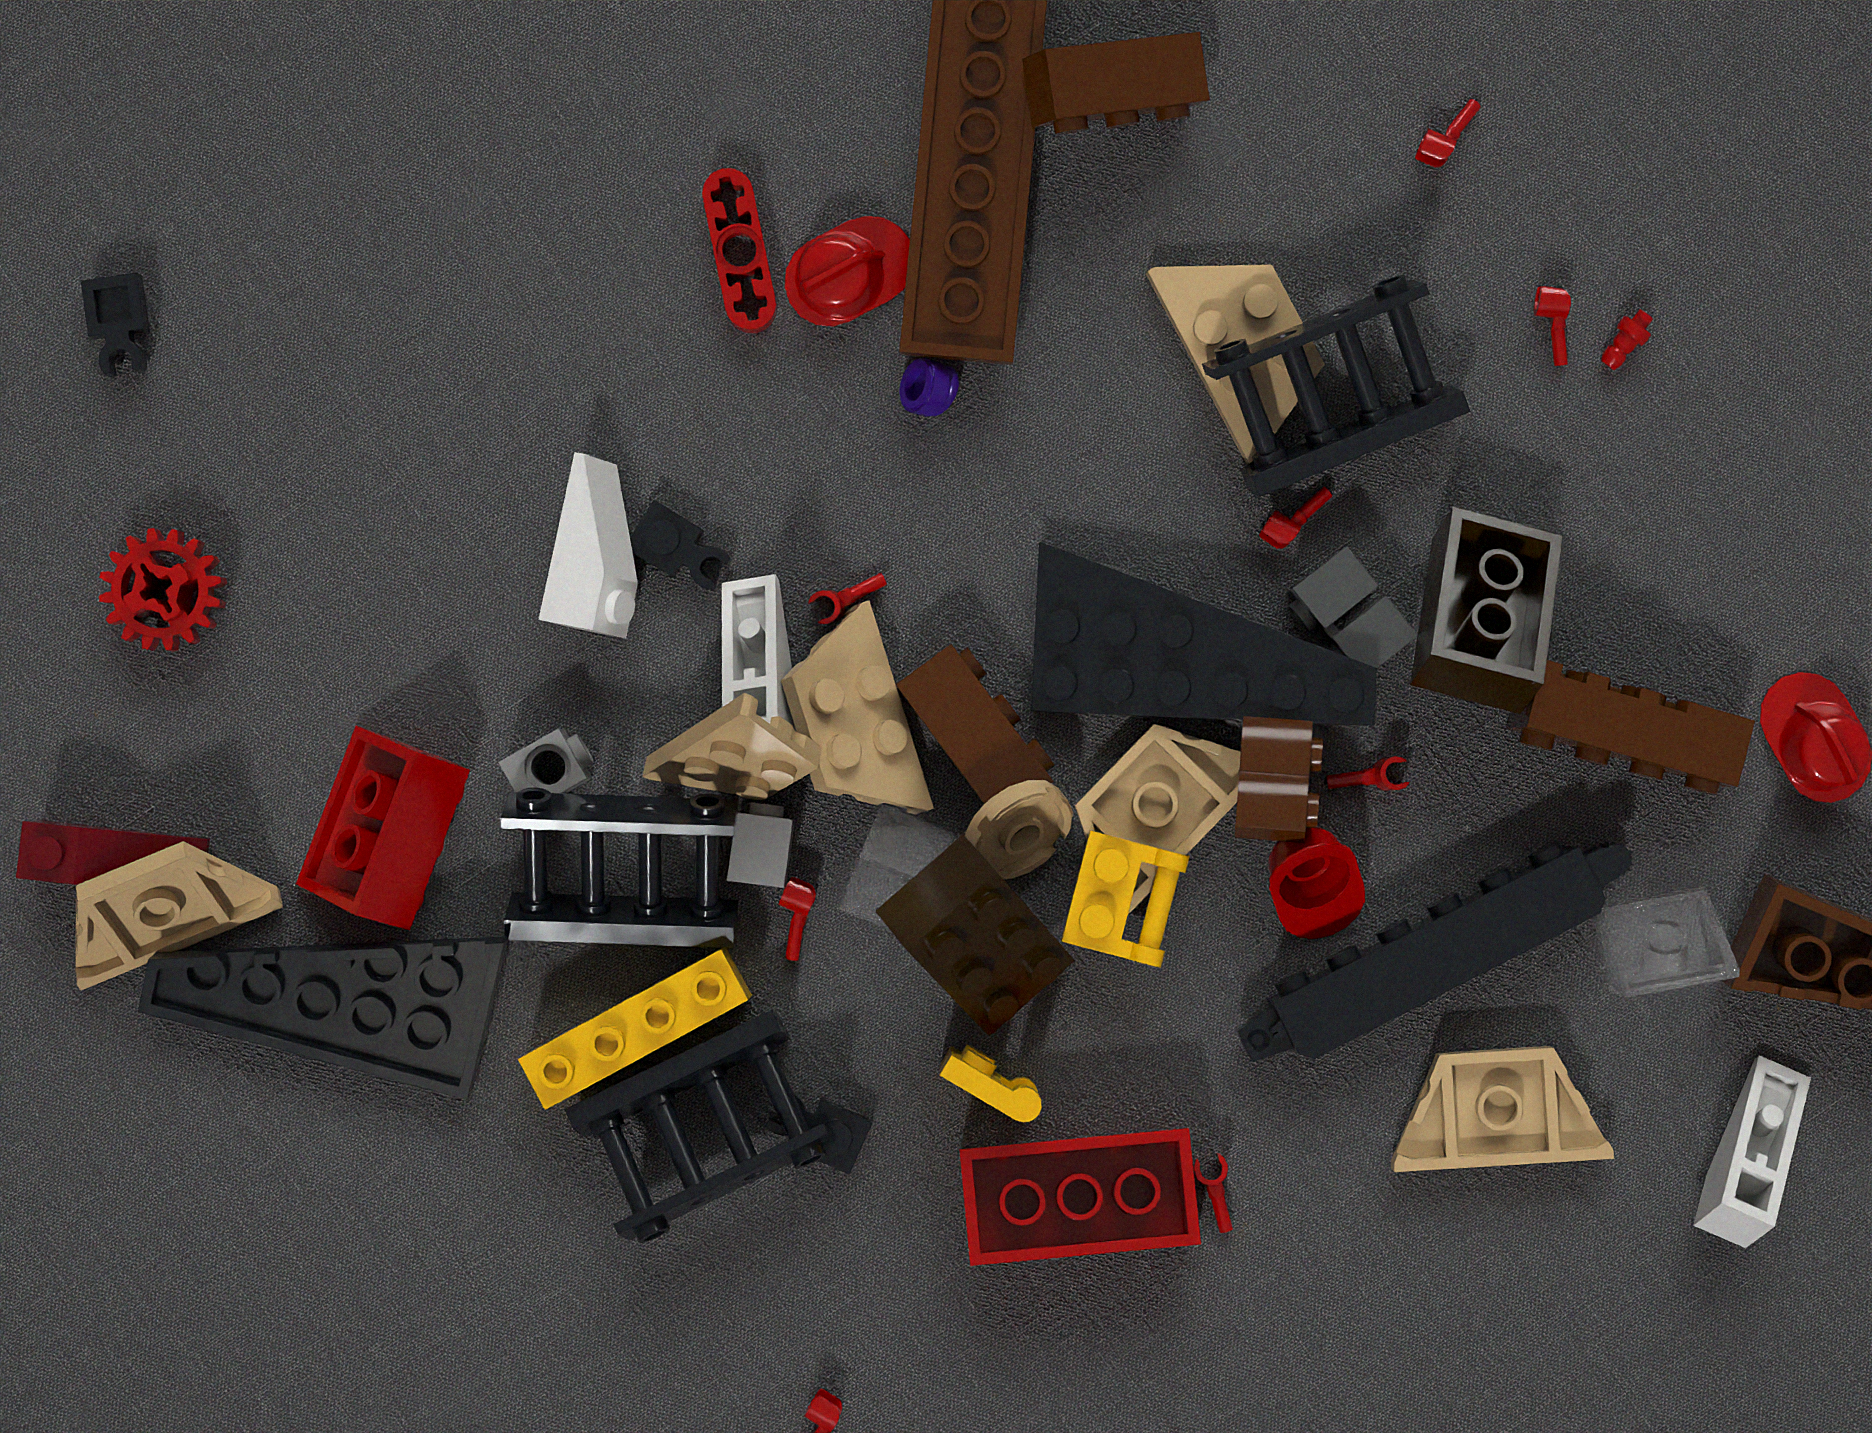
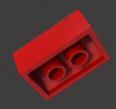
[296,726,470,930]

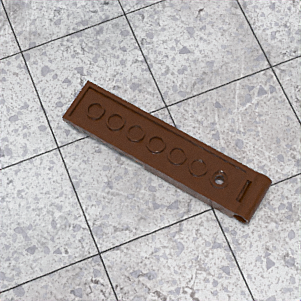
[899,0,1047,365]

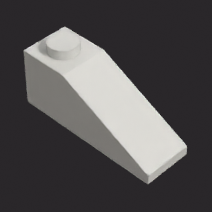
[538,452,638,639]
[722,574,796,731]
[1693,1055,1811,1248]

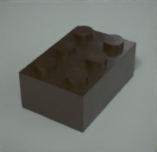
[1410,506,1563,714]
[875,834,1075,1036]

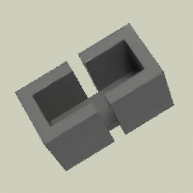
[1287,546,1417,668]

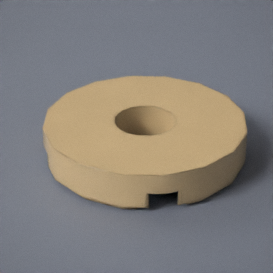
[965,780,1073,879]

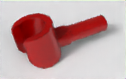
[1415,99,1481,168]
[1533,286,1571,366]
[1259,487,1332,549]
[808,573,887,624]
[1326,756,1410,791]
[778,877,816,961]
[1193,1153,1233,1233]
[804,1388,843,1433]

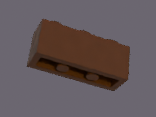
[1022,32,1210,135]
[896,644,1055,804]

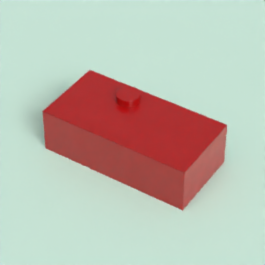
[959,1128,1201,1266]

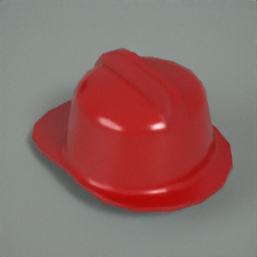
[784,216,910,327]
[1760,672,1872,803]
[1268,828,1365,939]

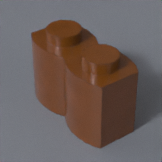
[1235,716,1323,843]

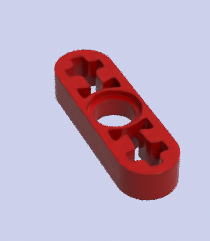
[702,168,777,333]

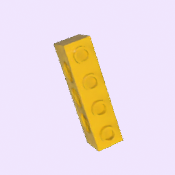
[518,948,752,1110]

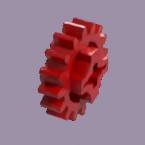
[98,528,227,652]

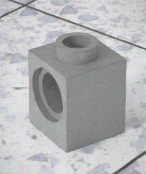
[498,728,594,793]
[727,802,795,888]

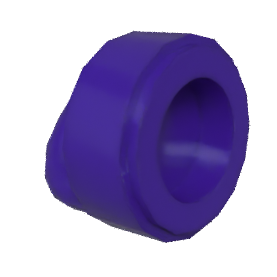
[899,357,959,417]

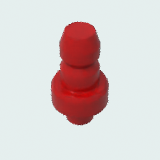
[1600,309,1653,371]

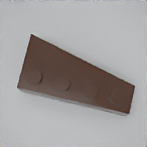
[1506,660,1755,795]
[1718,874,1872,1010]

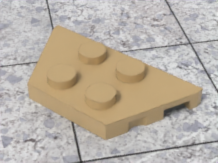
[1146,265,1325,465]
[781,600,934,814]
[642,693,822,800]
[1074,724,1241,914]
[75,841,283,990]
[1391,1046,1614,1172]

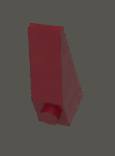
[16,820,210,885]

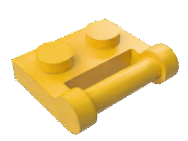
[1061,830,1190,968]
[939,1044,1042,1122]

